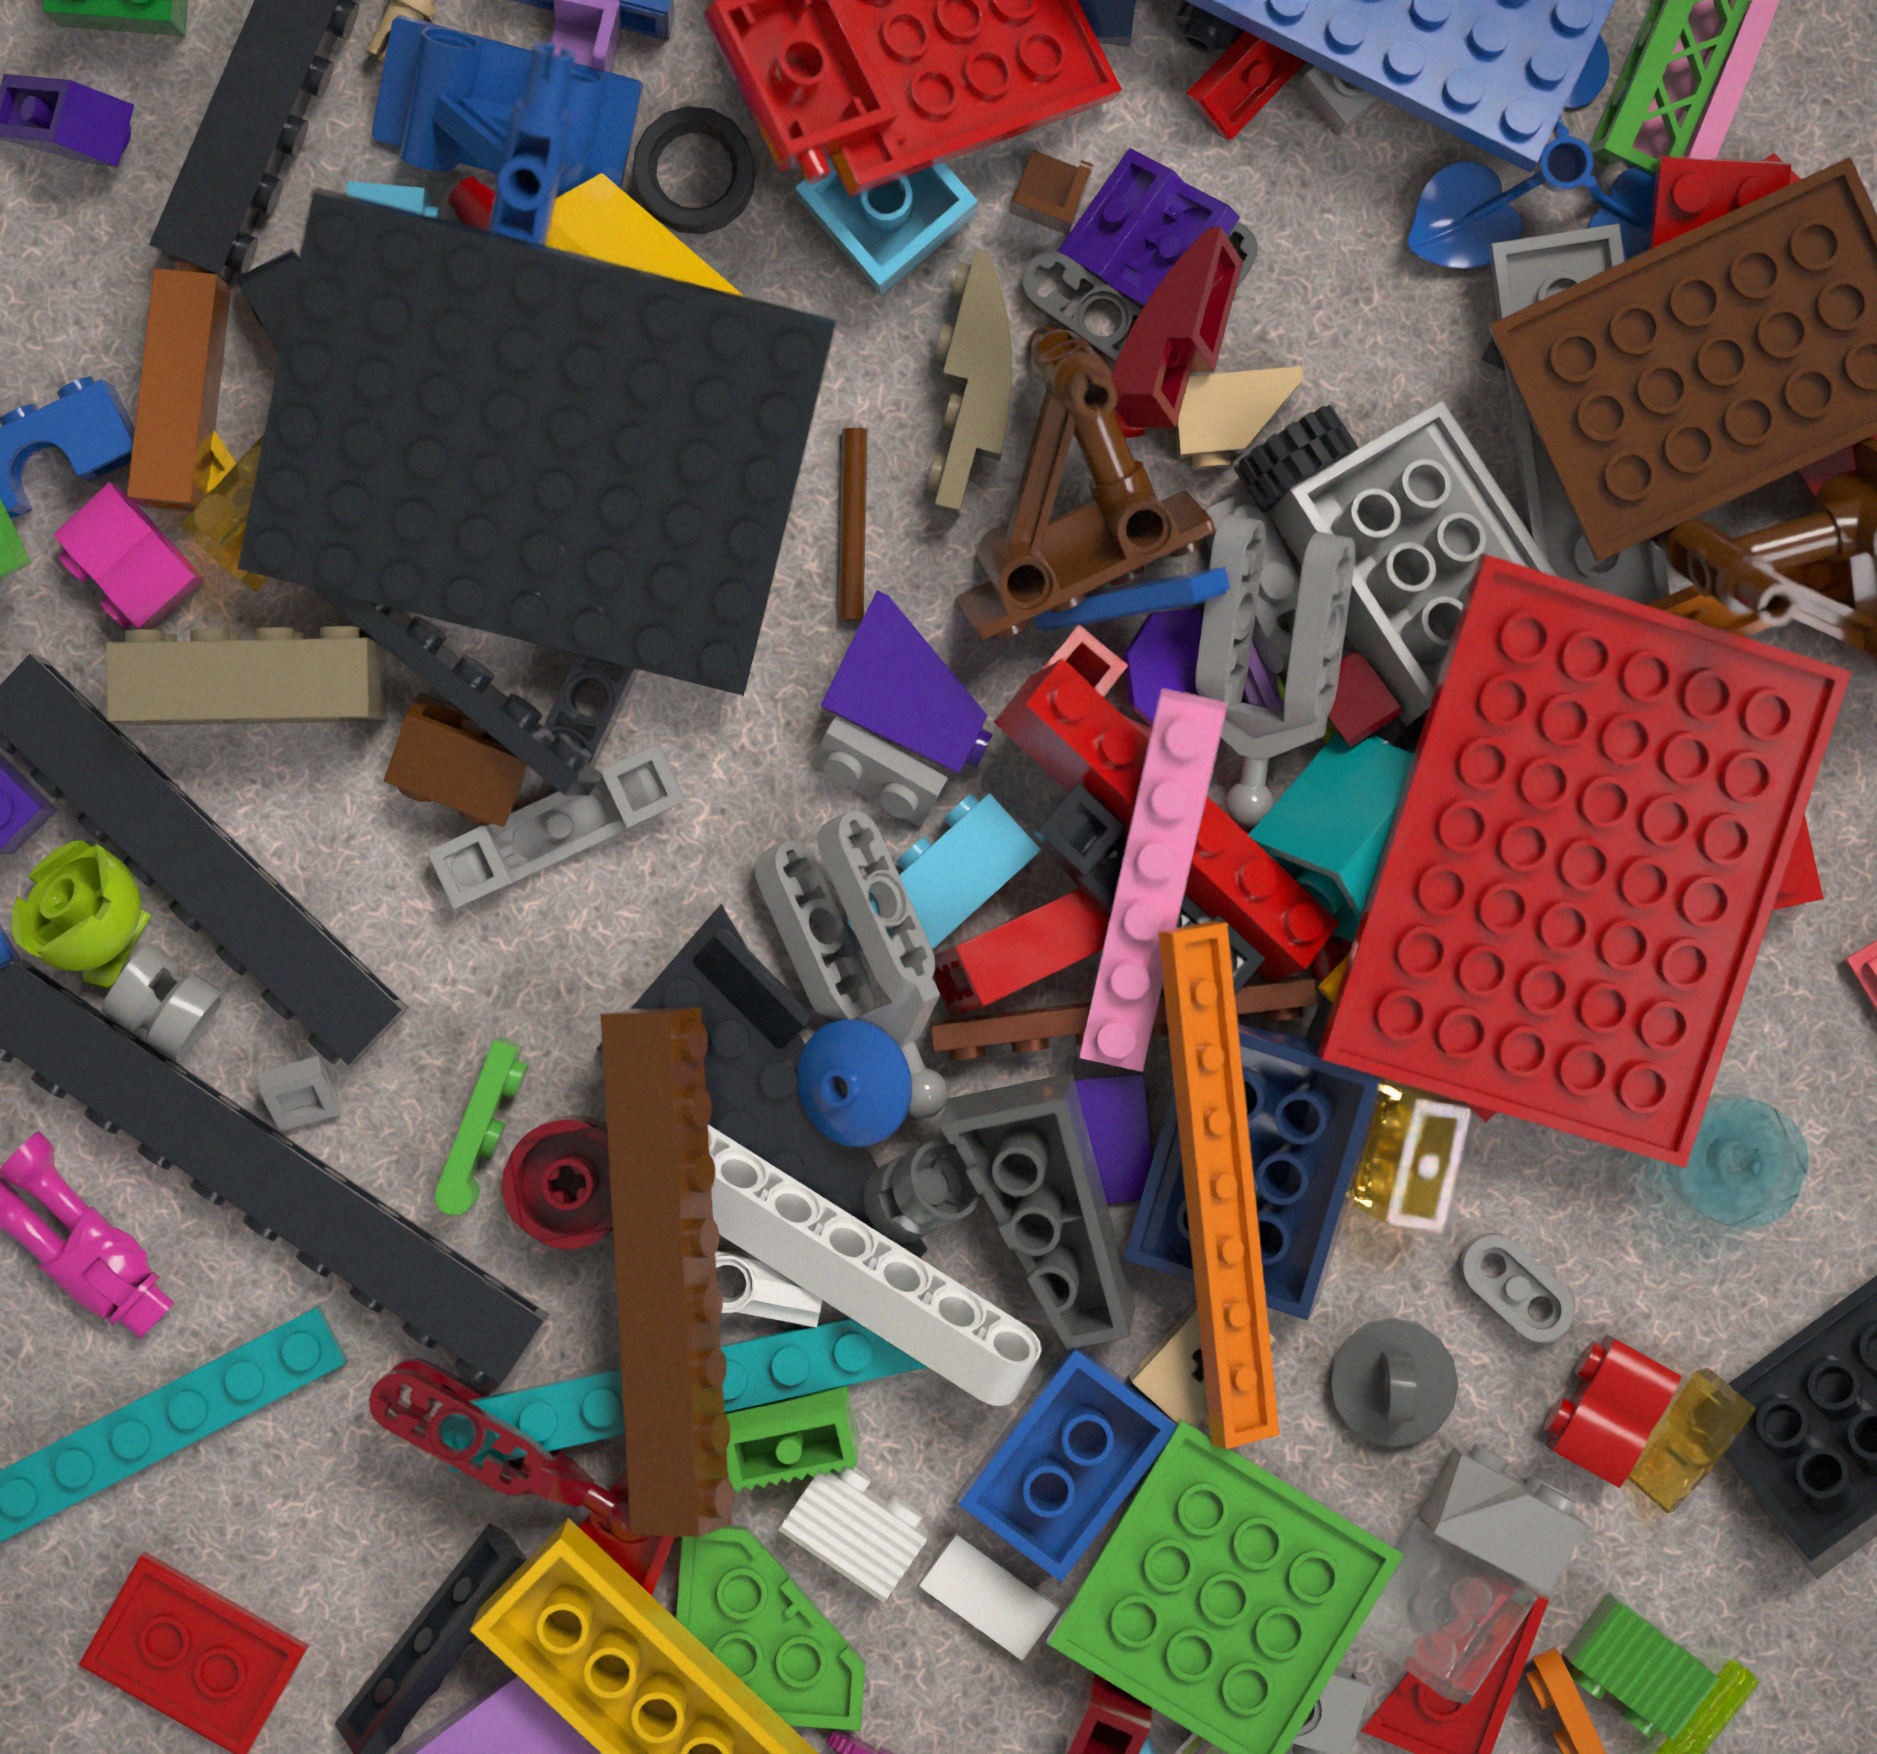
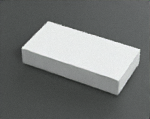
[919,1531,1060,1661]

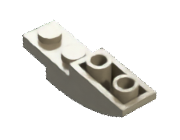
[926,248,1012,516]

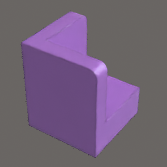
[550,0,621,73]

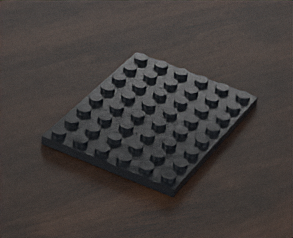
[238,187,837,696]

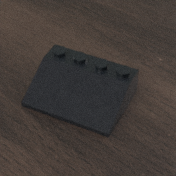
[1692,1275,1877,1579]

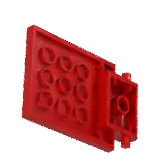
[703,0,1122,197]

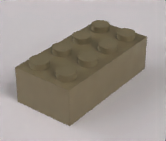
[106,626,387,726]

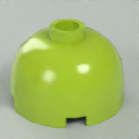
[10,840,142,971]

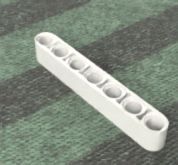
[708,1125,1041,1406]

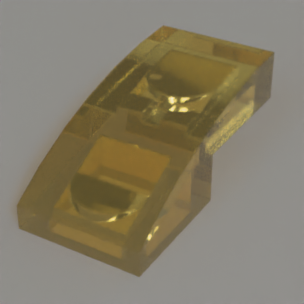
[1627,1368,1756,1514]

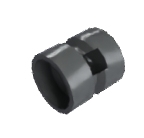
[863,1139,981,1243]

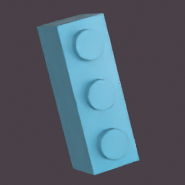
[847,793,1041,968]

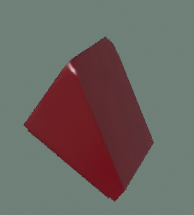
[1327,651,1403,748]

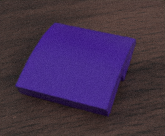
[1057,148,1240,309]
[1075,1073,1152,1204]

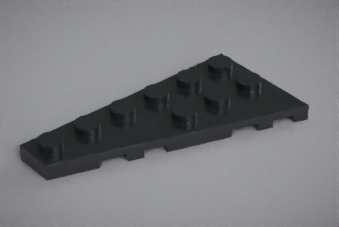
[596,904,927,1258]

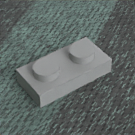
[810,715,948,828]

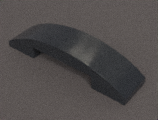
[1034,784,1265,995]

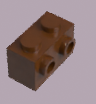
[383,692,529,828]

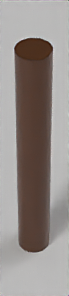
[838,428,868,621]

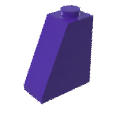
[821,590,993,775]

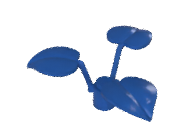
[1407,33,1655,269]

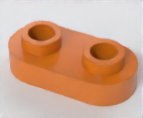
[1525,1647,1606,1754]

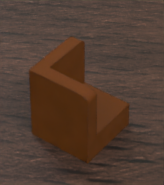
[1009,150,1094,235]

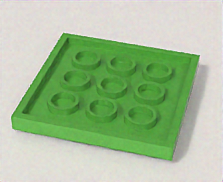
[1047,1418,1404,1754]

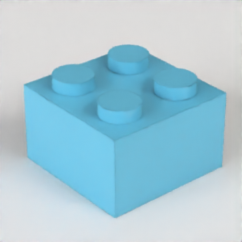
[795,158,978,297]

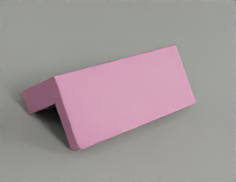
[1632,0,1780,159]

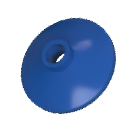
[797,1019,912,1147]

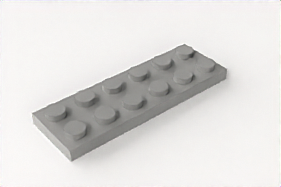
[1488,224,1670,605]

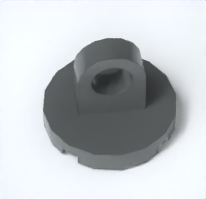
[1329,1318,1458,1448]

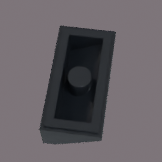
[693,928,813,1049]

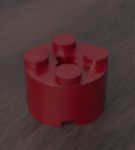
[502,1115,613,1249]

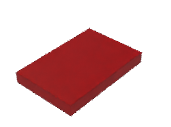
[78,1551,310,1754]

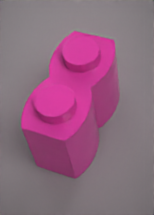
[53,482,205,630]

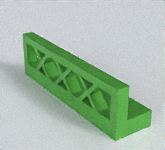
[1588,0,1750,178]

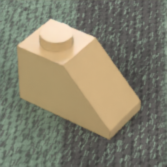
[1175,366,1304,470]

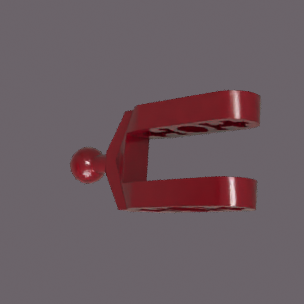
[369,1358,651,1544]

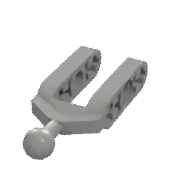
[1195,514,1356,830]
[755,811,948,1118]

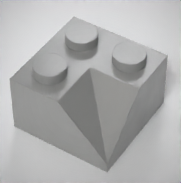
[1419,1444,1586,1594]

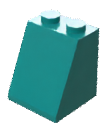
[1248,733,1415,943]

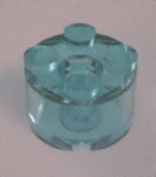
[1666,1094,1809,1228]

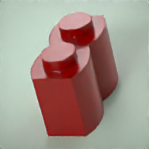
[1543,1335,1682,1489]

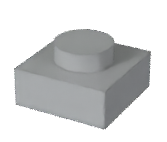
[257,1055,341,1132]

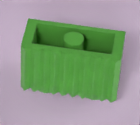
[724,1385,860,1493]
[1563,1593,1720,1740]

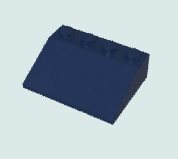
[1124,1024,1386,1321]

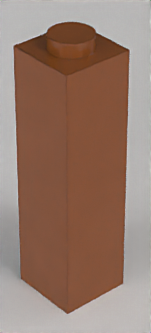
[127,261,231,513]

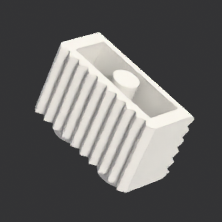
[778,1466,928,1603]

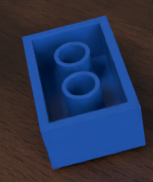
[958,1347,1177,1583]

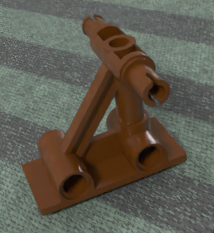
[956,324,1216,640]
[1648,437,1877,671]

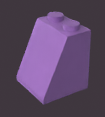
[394,1671,601,1754]

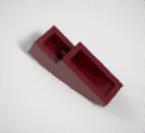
[1111,227,1243,428]

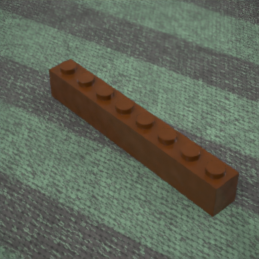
[600,1007,734,1537]

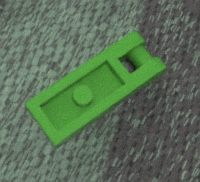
[435,1037,529,1216]

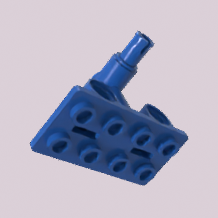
[372,15,643,245]

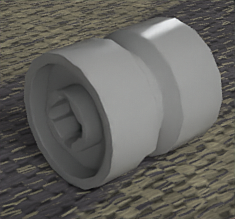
[102,944,225,1062]

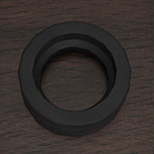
[632,106,756,235]

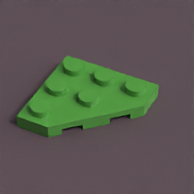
[676,1525,866,1731]

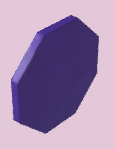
[1123,608,1203,728]

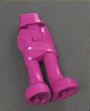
[0,1131,175,1340]

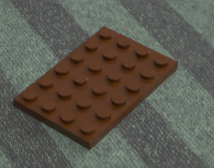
[1488,156,1877,563]

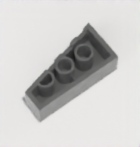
[939,1072,1135,1349]

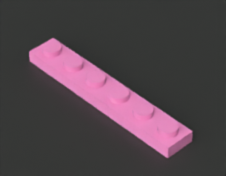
[1079,689,1227,1072]

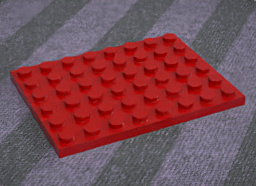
[1317,553,1852,1168]

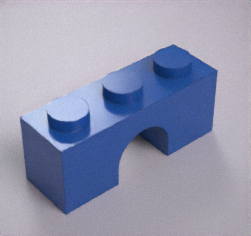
[0,377,135,520]

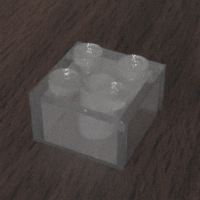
[1357,1516,1538,1705]

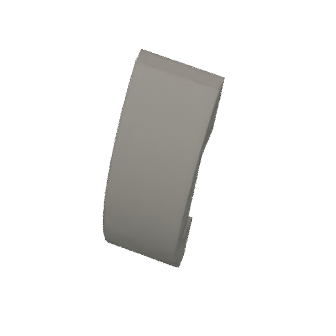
[427,743,686,909]

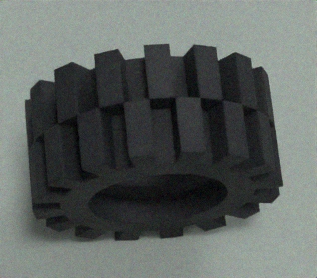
[1234,405,1359,513]

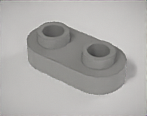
[1460,1233,1574,1342]

